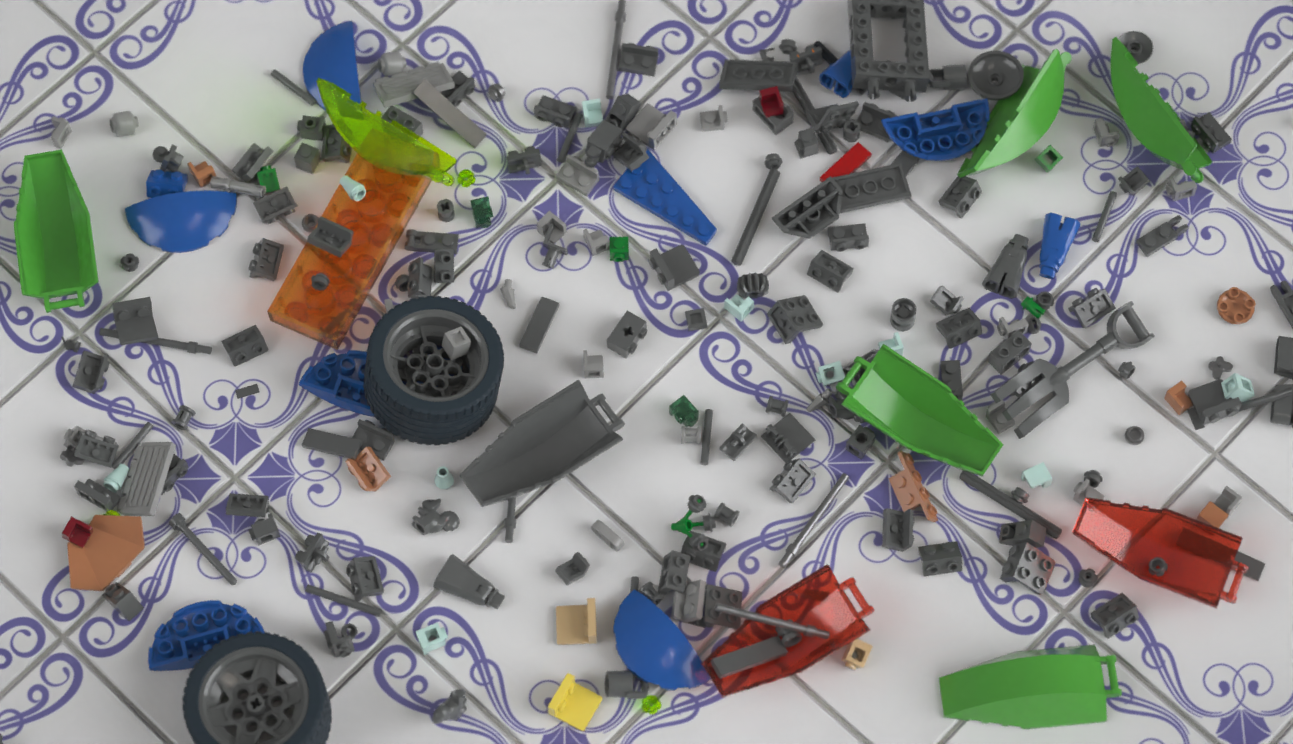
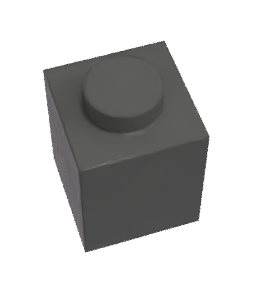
[294,143,321,174]

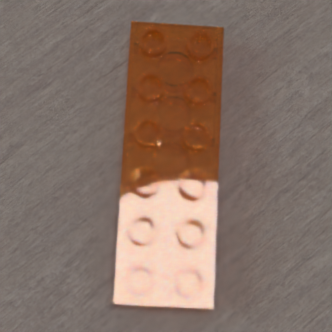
[267,127,441,350]

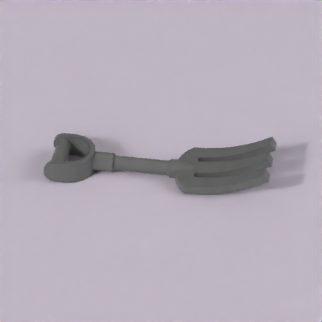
[990,301,1155,439]

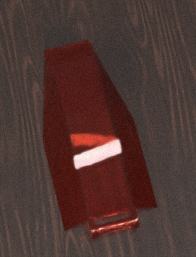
[1072,497,1248,609]
[701,564,875,698]

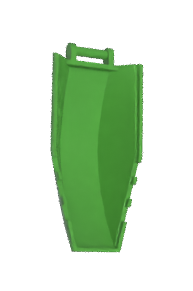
[1111,37,1212,183]
[957,49,1072,178]
[14,149,99,313]
[836,344,1003,476]
[939,644,1122,729]

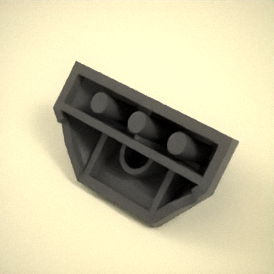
[772,176,842,239]

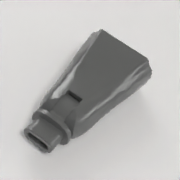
[982,234,1029,299]
[433,554,505,609]

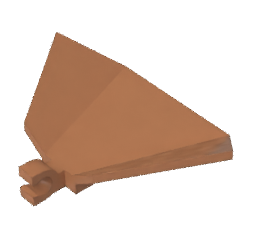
[67,515,145,591]

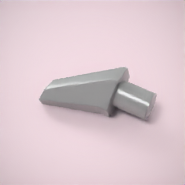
[500,279,516,309]
[806,388,833,412]

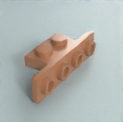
[888,451,938,522]

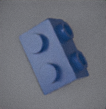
[146,170,188,198]

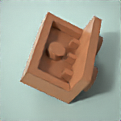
[345,447,391,492]

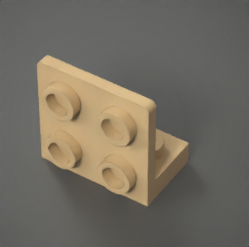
[556,598,597,645]

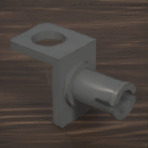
[542,224,568,269]

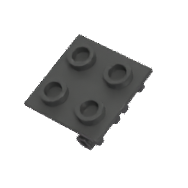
[761,413,815,463]
[704,584,742,630]

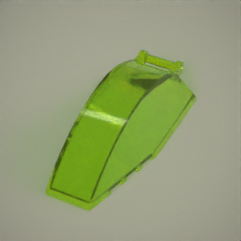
[316,78,457,186]

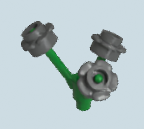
[671,495,716,552]

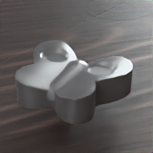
[1208,356,1233,380]
[60,446,85,467]

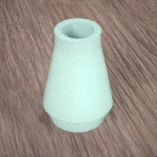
[339,175,366,201]
[103,463,129,493]
[435,466,454,489]

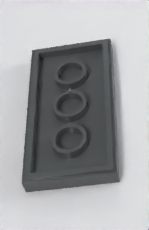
[719,60,798,92]
[833,163,911,213]

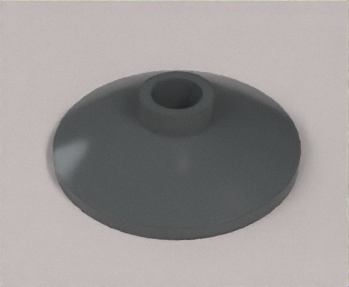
[1119,31,1153,64]

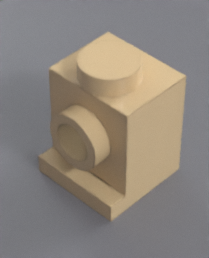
[842,638,873,670]

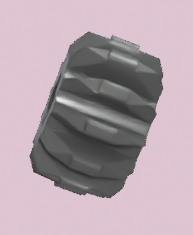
[737,272,769,299]

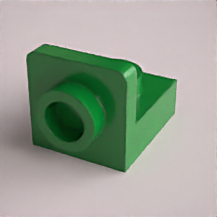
[257,165,280,193]
[609,236,629,262]

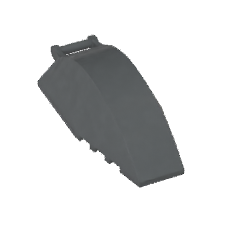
[460,380,625,507]

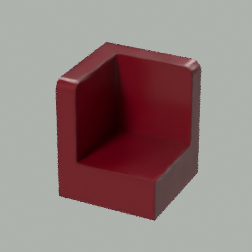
[759,86,784,118]
[62,516,93,548]

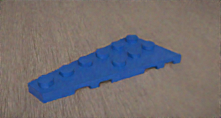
[613,148,717,246]

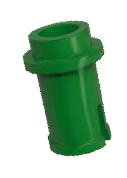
[1021,296,1046,319]

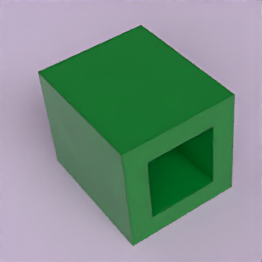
[1034,145,1063,173]

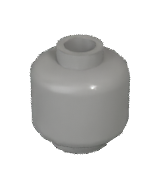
[378,51,406,76]
[110,111,139,136]

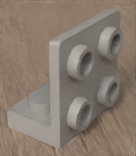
[626,104,677,150]

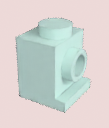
[816,361,845,386]
[1221,373,1255,403]
[415,622,448,655]

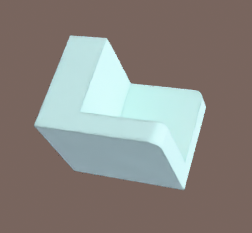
[582,99,603,128]
[724,294,754,321]
[878,332,904,356]
[1021,462,1053,489]

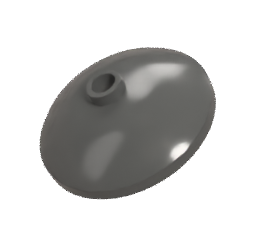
[968,51,1024,100]

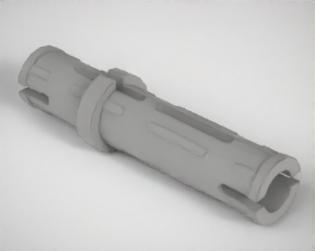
[210,176,266,198]

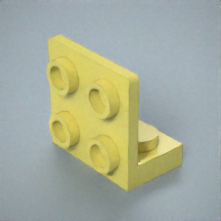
[548,673,602,732]

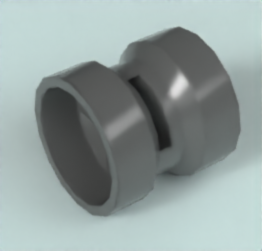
[775,620,802,647]

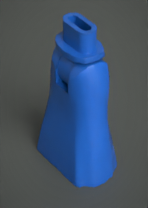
[819,50,853,98]
[1039,213,1081,279]

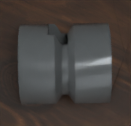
[890,298,917,332]

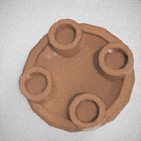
[1217,287,1256,324]

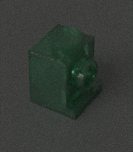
[470,196,493,228]
[669,395,699,427]

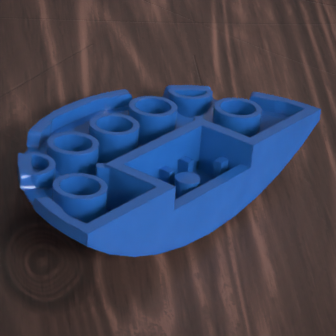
[303,21,363,118]
[881,98,990,161]
[125,191,237,253]
[299,350,406,417]
[613,589,711,690]
[148,600,265,671]

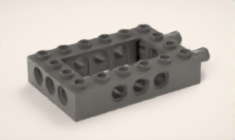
[847,0,930,102]

